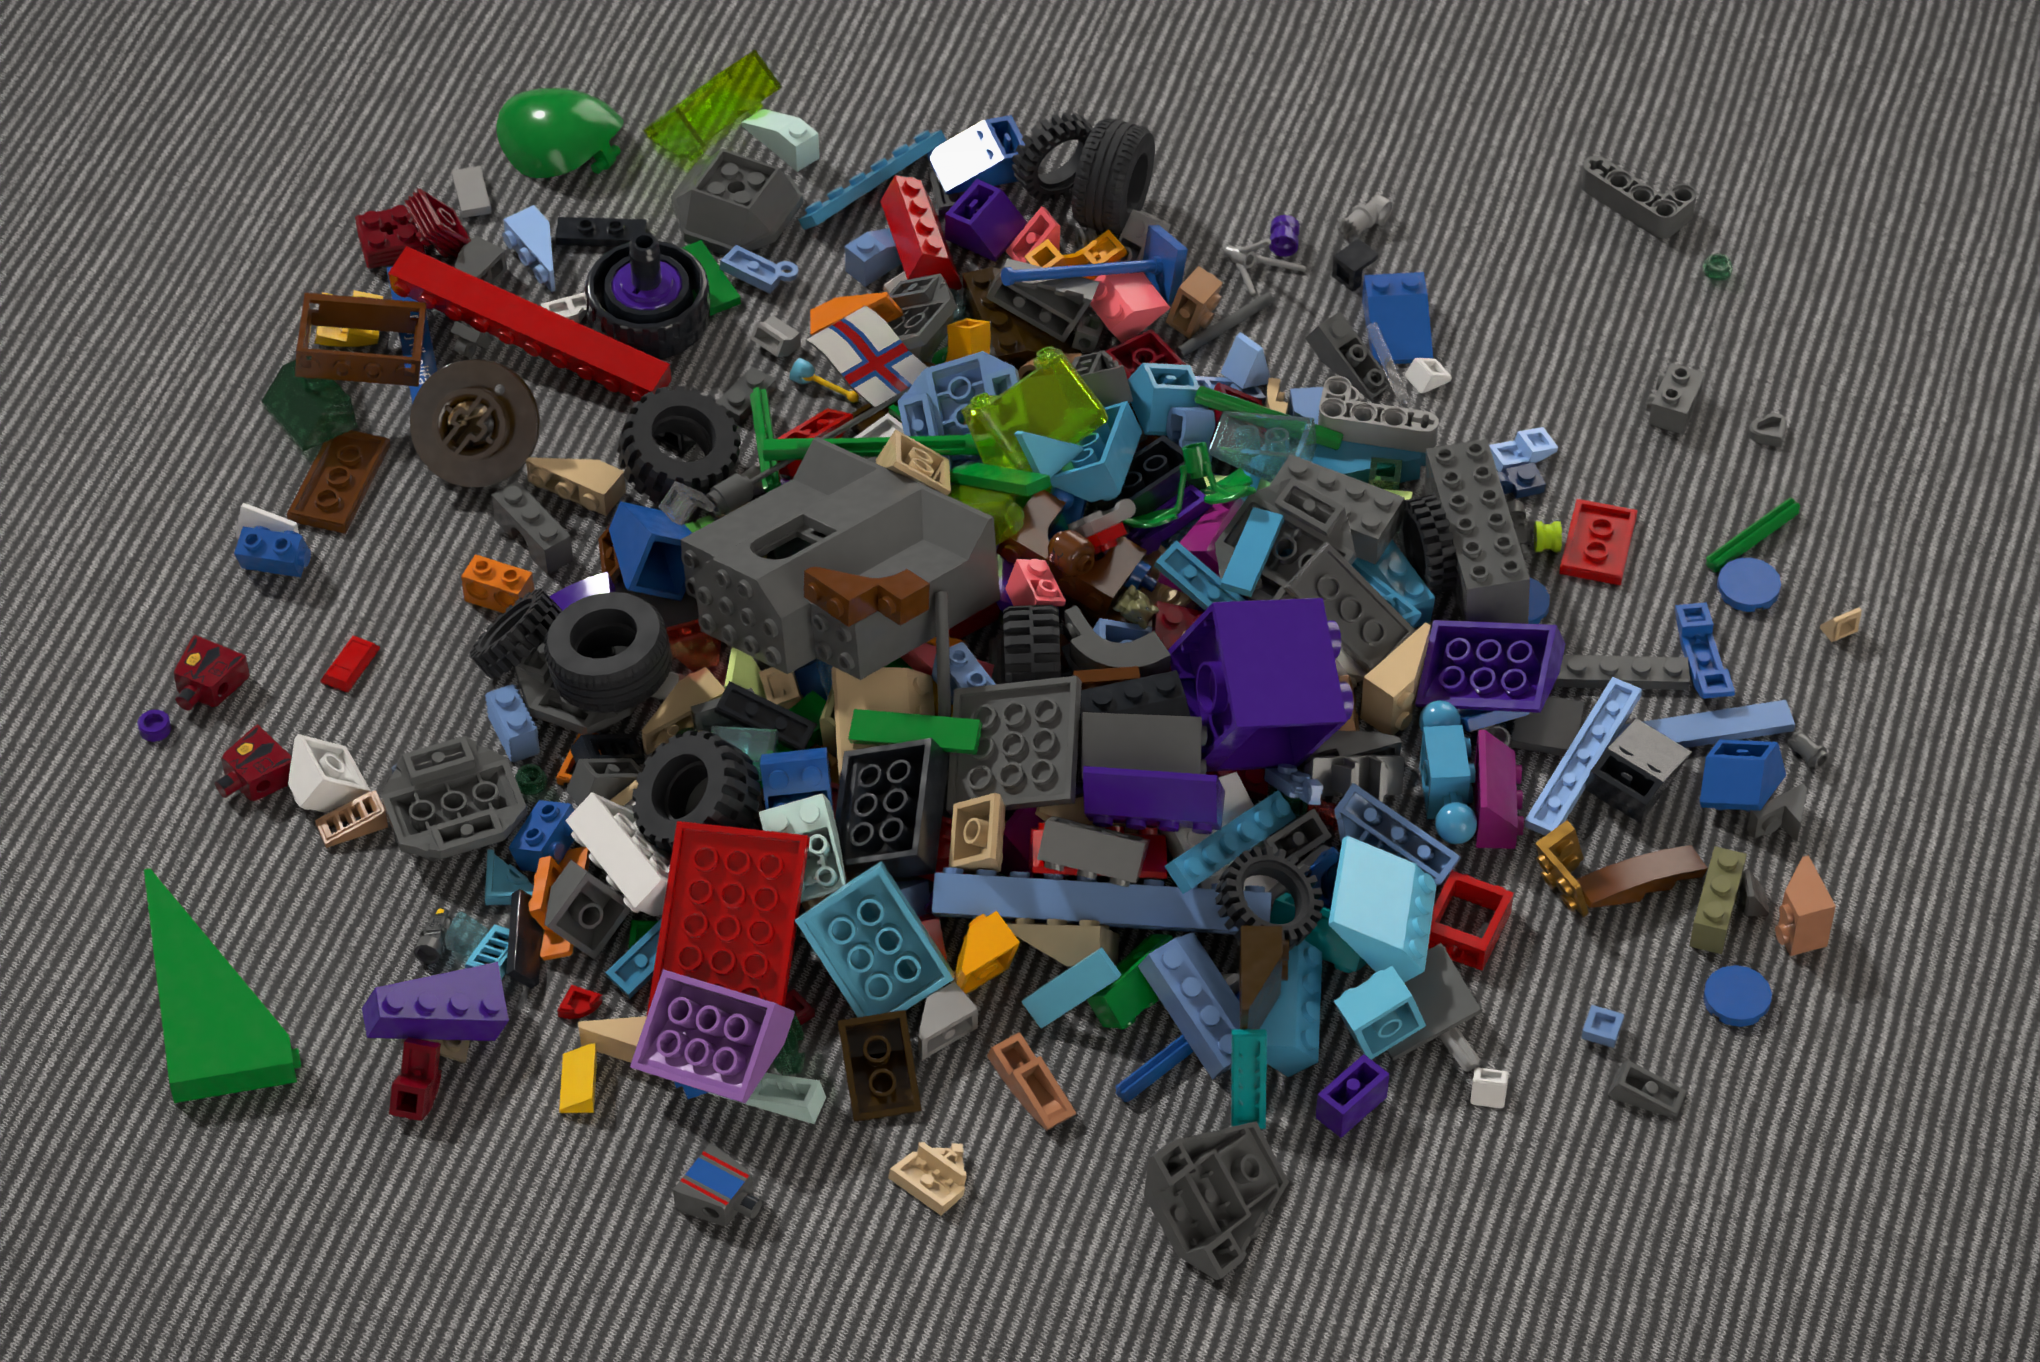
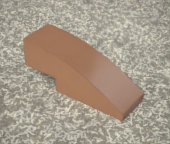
[987,1032,1076,1131]

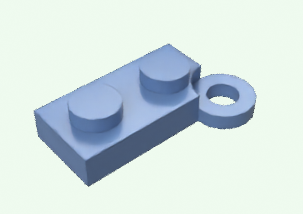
[720,245,798,294]

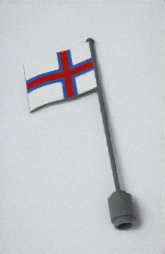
[706,306,928,516]

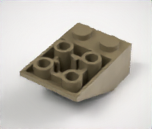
[1007,918,1120,968]

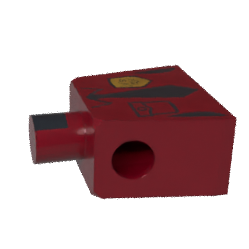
[174,635,250,711]
[215,724,292,801]

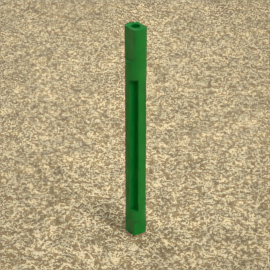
[763,433,998,461]

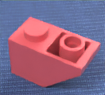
[1005,559,1066,608]

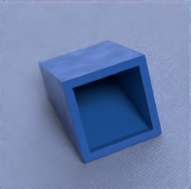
[609,501,692,601]

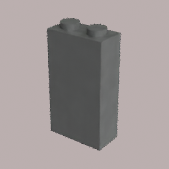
[1077,712,1207,782]

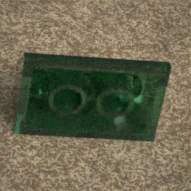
[261,356,358,452]

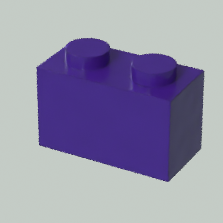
[1316,1054,1389,1138]

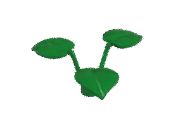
[1122,442,1256,528]

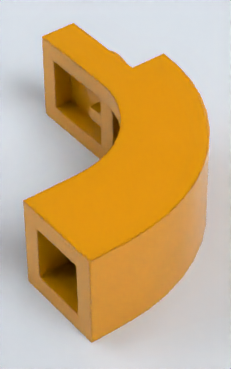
[1024,229,1128,280]
[945,318,991,362]

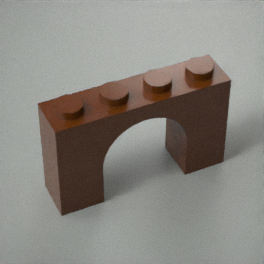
[996,490,1147,617]

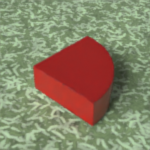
[557,985,603,1019]

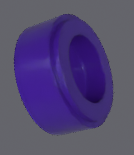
[137,710,171,742]

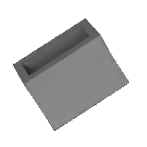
[750,315,801,357]

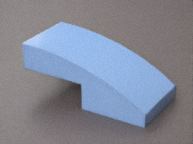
[1489,427,1558,474]

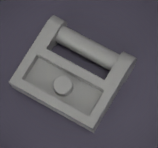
[1068,499,1136,538]

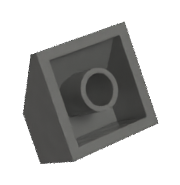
[545,860,631,960]

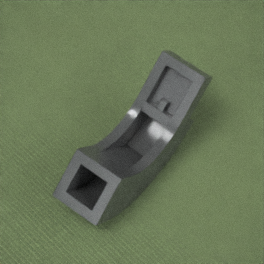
[1062,606,1171,678]

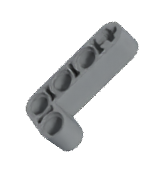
[1318,376,1439,452]

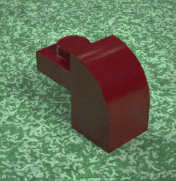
[389,1037,442,1121]

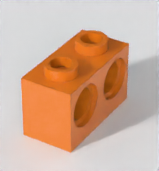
[461,554,534,613]

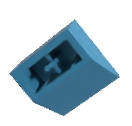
[1128,363,1200,436]

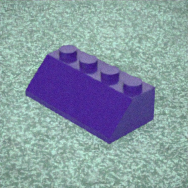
[1083,766,1225,834]

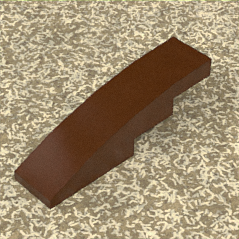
[1576,845,1708,908]

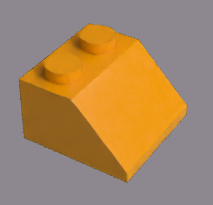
[954,911,1020,994]

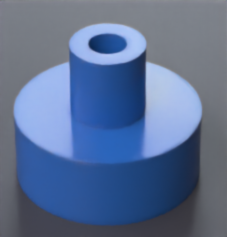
[1125,560,1158,592]

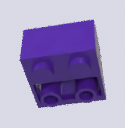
[945,179,1027,262]

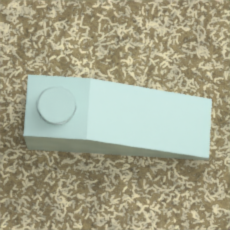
[741,109,819,172]

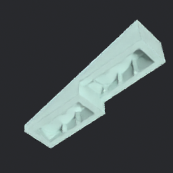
[709,1073,826,1124]

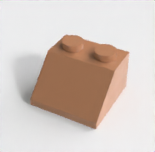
[1775,855,1836,956]

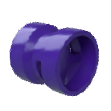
[1269,215,1300,257]

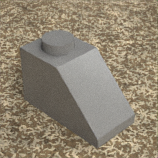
[918,981,978,1060]

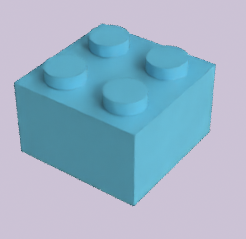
[1334,966,1426,1059]

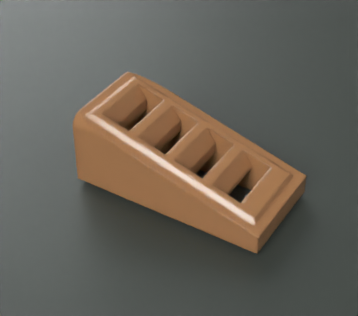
[315,790,388,848]

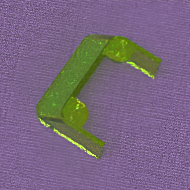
[642,50,782,162]

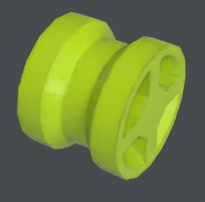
[1533,521,1562,552]

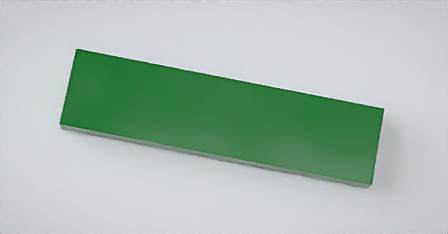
[950,461,1051,497]
[848,709,983,755]

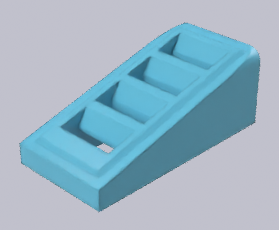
[465,924,509,980]

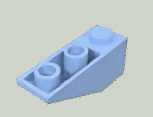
[503,205,556,292]

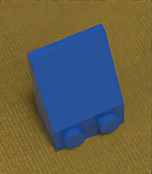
[1362,272,1433,365]

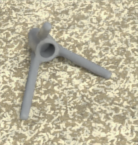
[1224,239,1306,296]

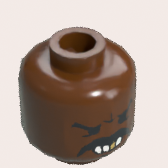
[1048,530,1095,577]

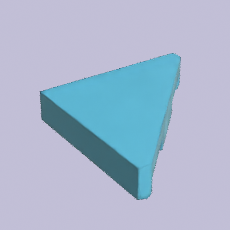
[1014,431,1084,478]
[485,849,534,905]

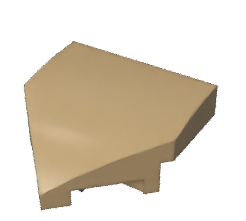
[888,1142,967,1216]

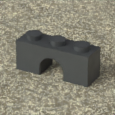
[491,481,573,575]

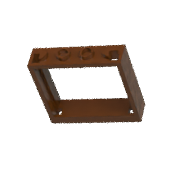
[295,293,426,387]

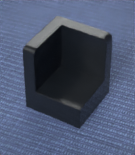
[1332,238,1378,292]

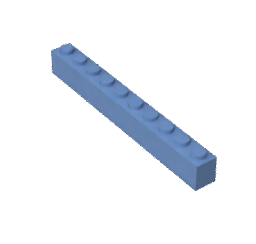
[932,867,1272,935]

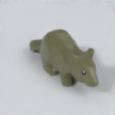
[1112,585,1159,629]

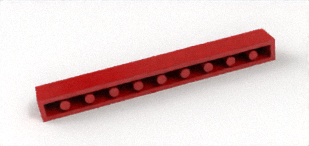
[388,246,672,402]

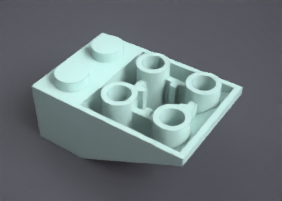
[759,793,847,903]

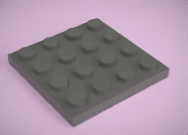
[946,676,1082,816]

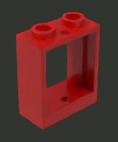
[1428,870,1514,971]

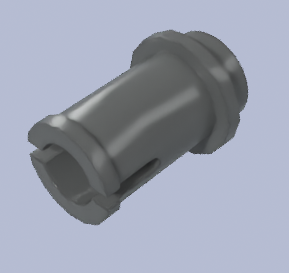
[1787,730,1829,769]

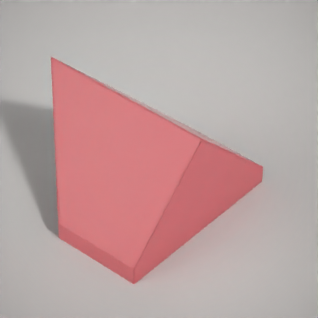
[1006,206,1060,263]

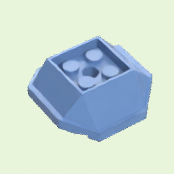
[898,351,1029,485]

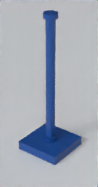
[1001,225,1188,305]

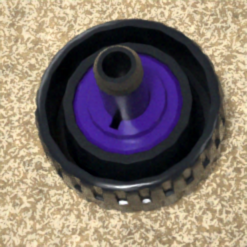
[585,233,710,359]

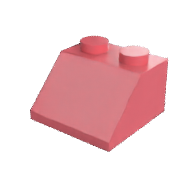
[1090,272,1171,343]

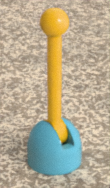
[789,358,859,403]

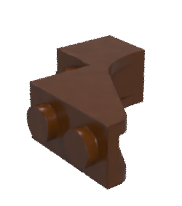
[804,567,930,627]

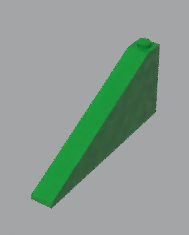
[144,868,302,1103]

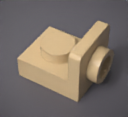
[759,667,804,710]

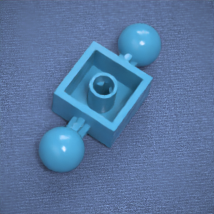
[1419,700,1477,844]

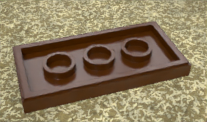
[287,426,390,534]

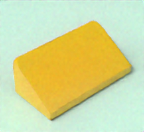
[559,1043,597,1113]

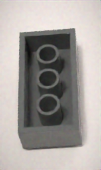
[1270,454,1405,564]

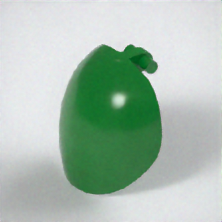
[496,88,624,178]

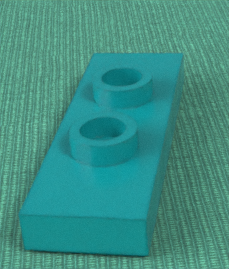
[1231,1029,1267,1129]

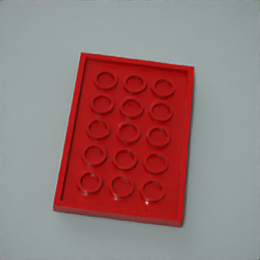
[647,821,810,1015]

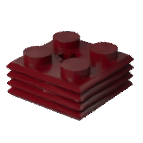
[404,188,471,260]
[355,205,425,269]
[1105,329,1186,380]

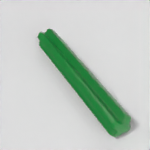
[1705,498,1800,572]

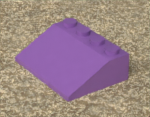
[630,969,795,1104]

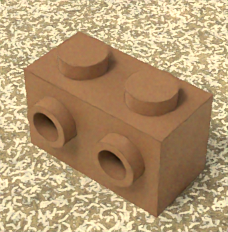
[1166,266,1223,339]

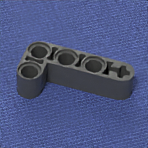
[1581,156,1697,238]

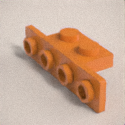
[529,847,591,961]

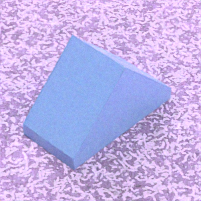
[1220,332,1270,389]

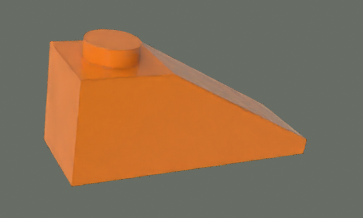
[810,292,903,336]

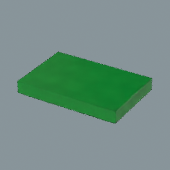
[682,240,741,316]

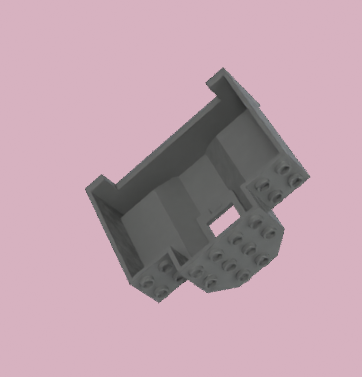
[680,437,1000,680]

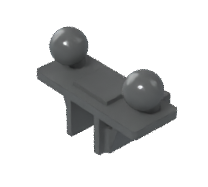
[1303,755,1404,803]

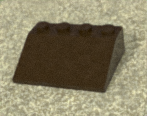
[963,267,1082,371]

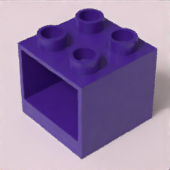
[1168,598,1354,772]

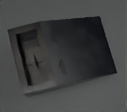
[1585,718,1692,824]

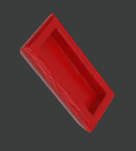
[320,635,380,693]

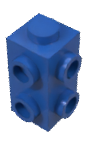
[234,526,311,578]

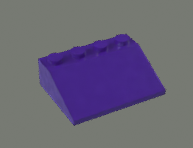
[1415,620,1566,713]

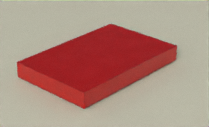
[1559,499,1638,586]

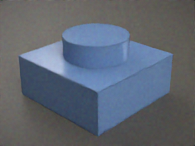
[1581,1005,1624,1048]

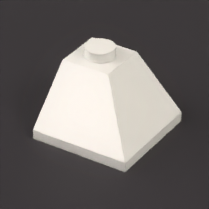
[288,734,371,813]

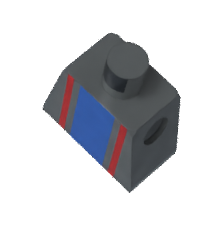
[673,1143,762,1226]

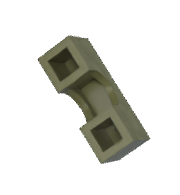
[1689,846,1747,954]

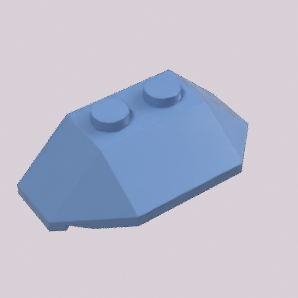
[1334,783,1461,886]

